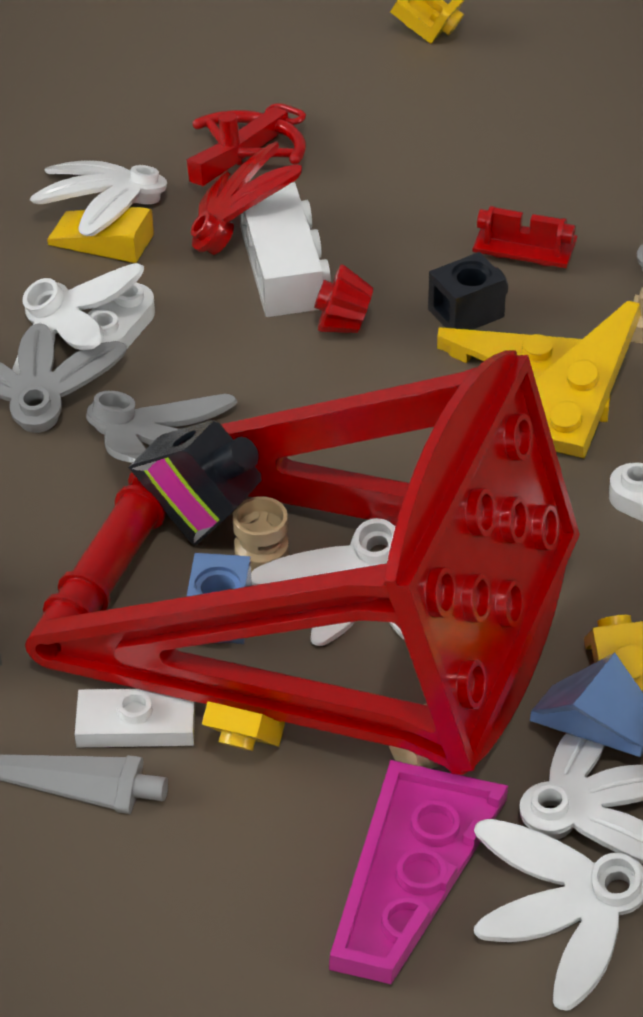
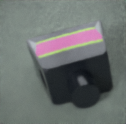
[128,420,262,546]

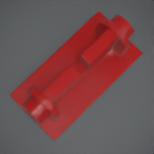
[472,206,578,268]

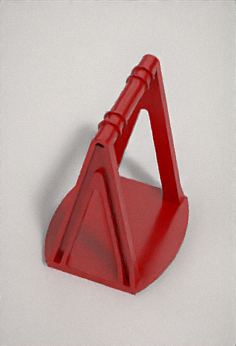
[25,350,580,775]

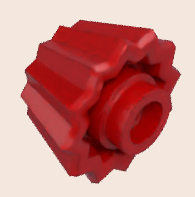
[314,265,373,333]

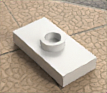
[75,689,196,748]

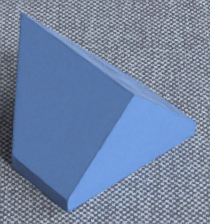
[530,653,643,757]

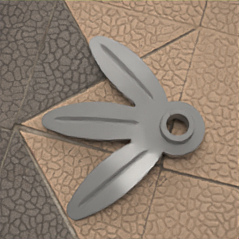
[0,323,127,433]
[86,391,237,462]

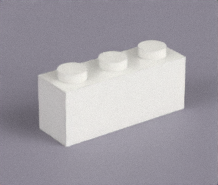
[240,182,331,317]

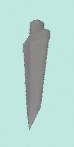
[0,755,168,814]

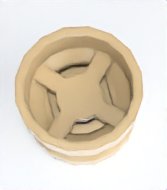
[233,497,289,572]

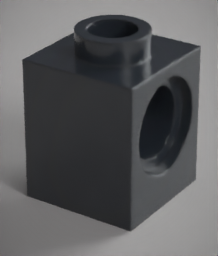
[428,252,508,330]

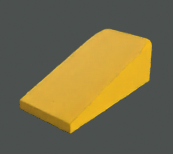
[47,207,154,263]

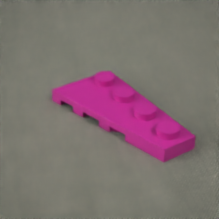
[329,760,508,984]

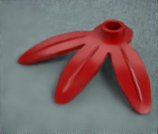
[190,141,302,255]

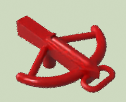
[186,103,306,187]

